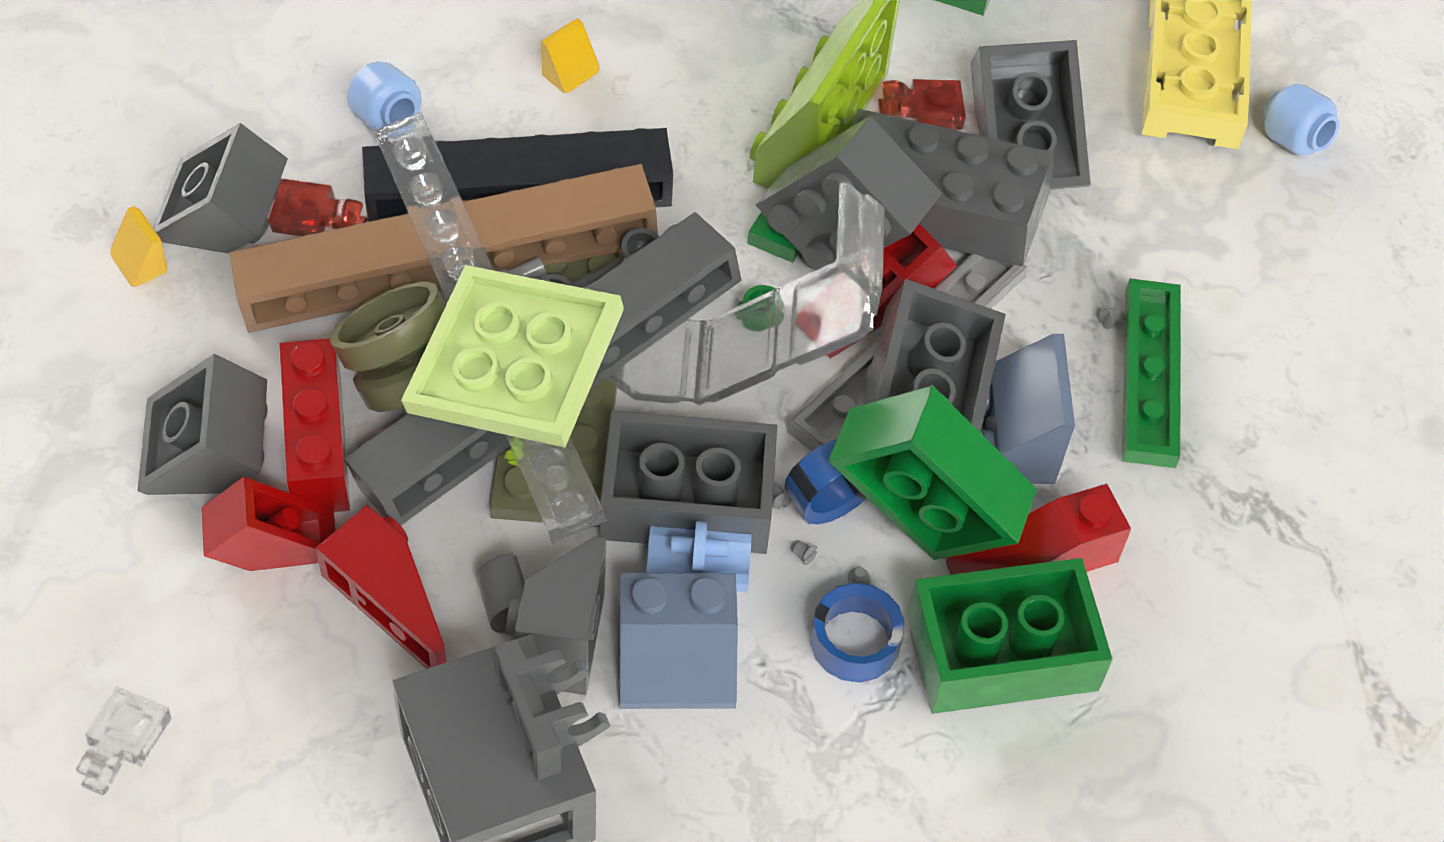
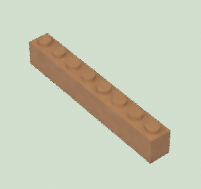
[229,164,658,333]

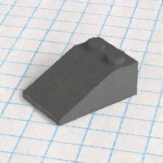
[971,40,1091,189]

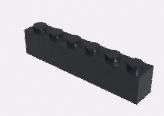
[362,128,674,222]

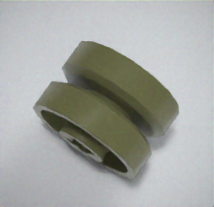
[330,281,446,412]

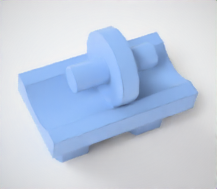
[646,521,752,592]

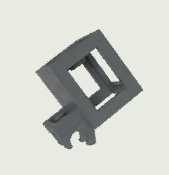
[392,634,611,842]

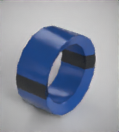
[784,439,867,525]
[810,583,905,683]

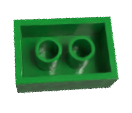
[828,385,1037,560]
[907,558,1113,714]

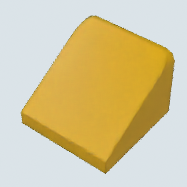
[541,18,599,93]
[110,205,168,287]

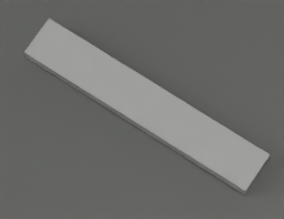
[787,254,1027,451]

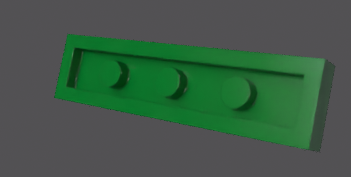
[1122,278,1181,468]

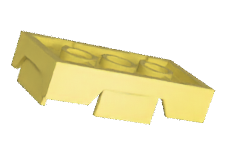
[1141,0,1252,149]

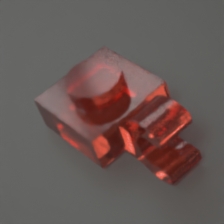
[878,79,966,130]
[268,179,368,236]

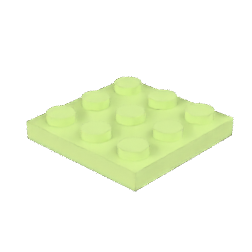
[401,265,624,447]

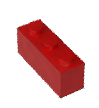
[279,338,350,513]

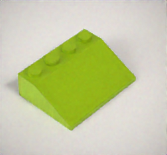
[749,0,900,189]

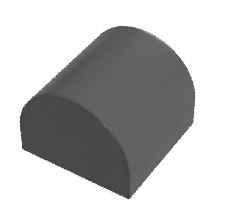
[475,552,525,633]

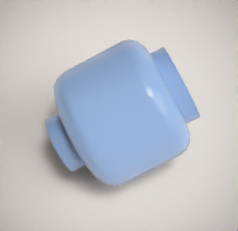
[347,61,422,135]
[1264,84,1340,156]

